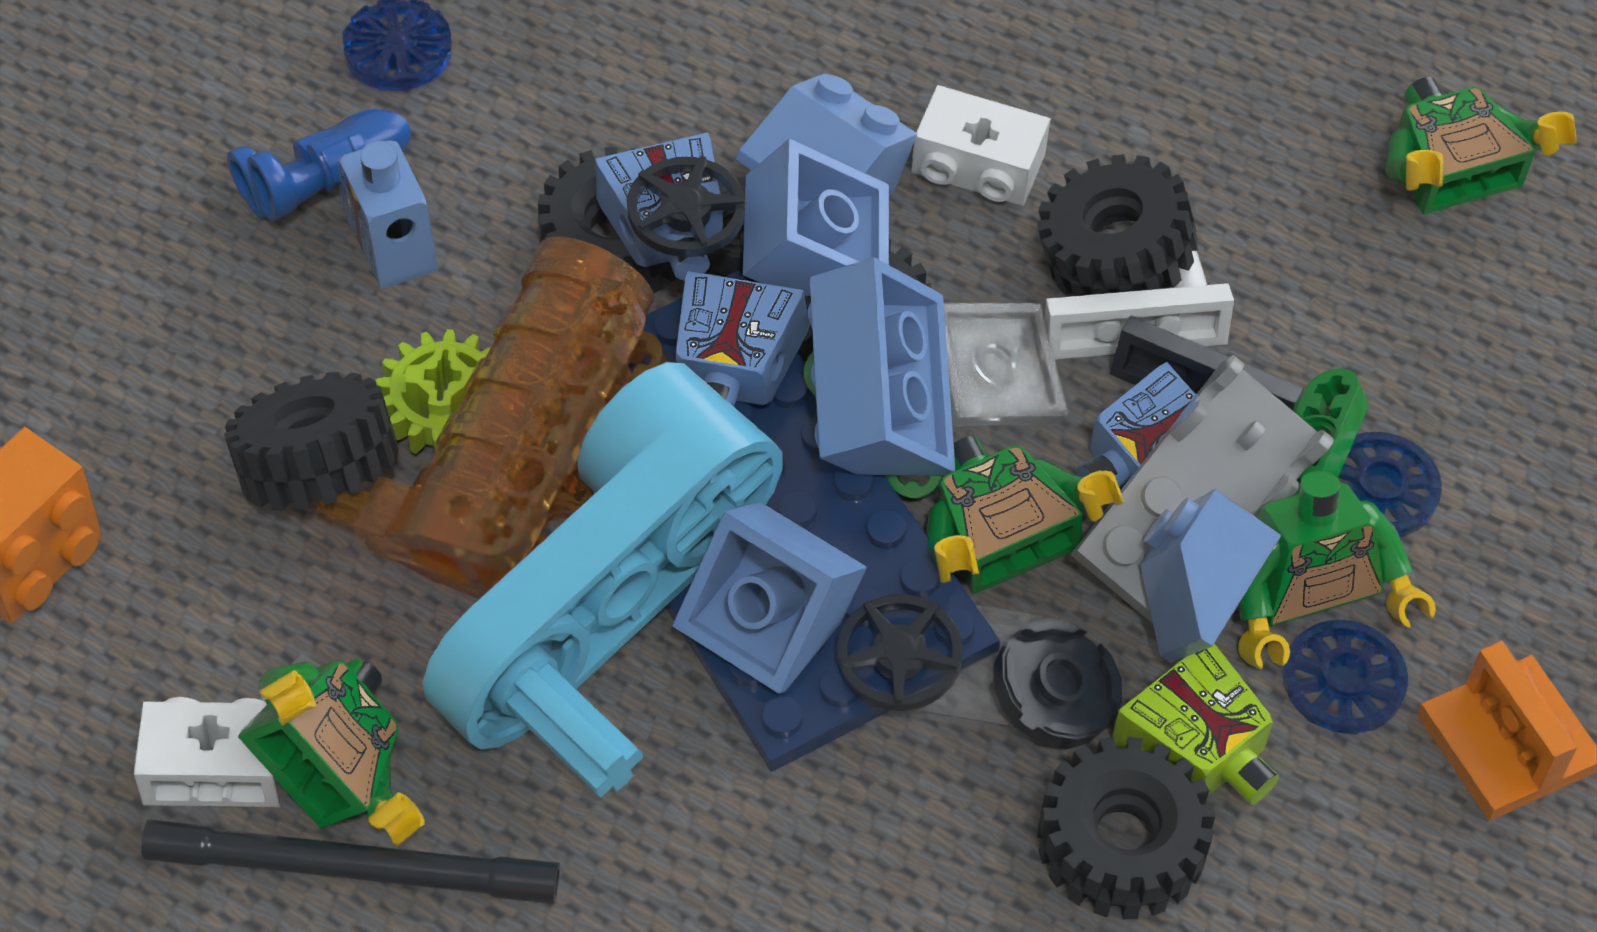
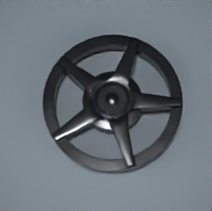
[627,156,745,257]
[837,594,963,711]

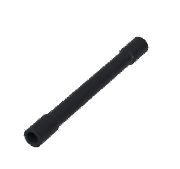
[141,818,560,904]

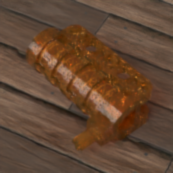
[316,237,669,599]

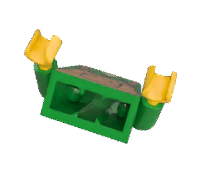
[1385,77,1577,215]
[926,436,1124,595]
[1238,471,1436,669]
[237,659,425,847]

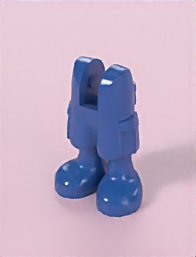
[227,108,411,222]

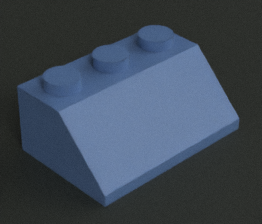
[808,257,955,476]

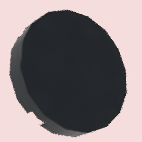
[993,618,1122,749]

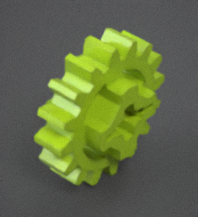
[375,329,514,458]

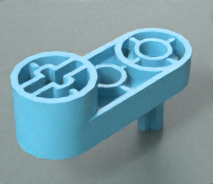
[422,362,783,797]

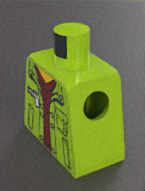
[1113,644,1279,805]

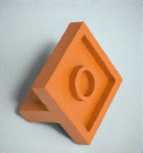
[1417,641,1597,821]

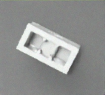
[911,85,1051,206]
[134,697,282,807]

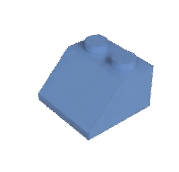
[736,73,918,195]
[743,138,889,296]
[1140,489,1281,663]
[672,502,867,694]

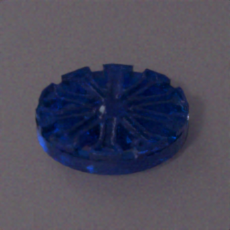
[342,0,453,91]
[1339,432,1442,537]
[1283,620,1408,735]

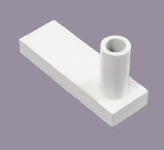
[1042,251,1234,360]

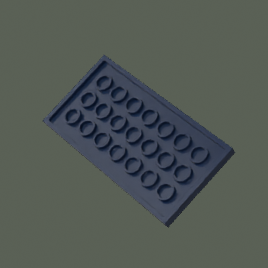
[521,270,1000,772]

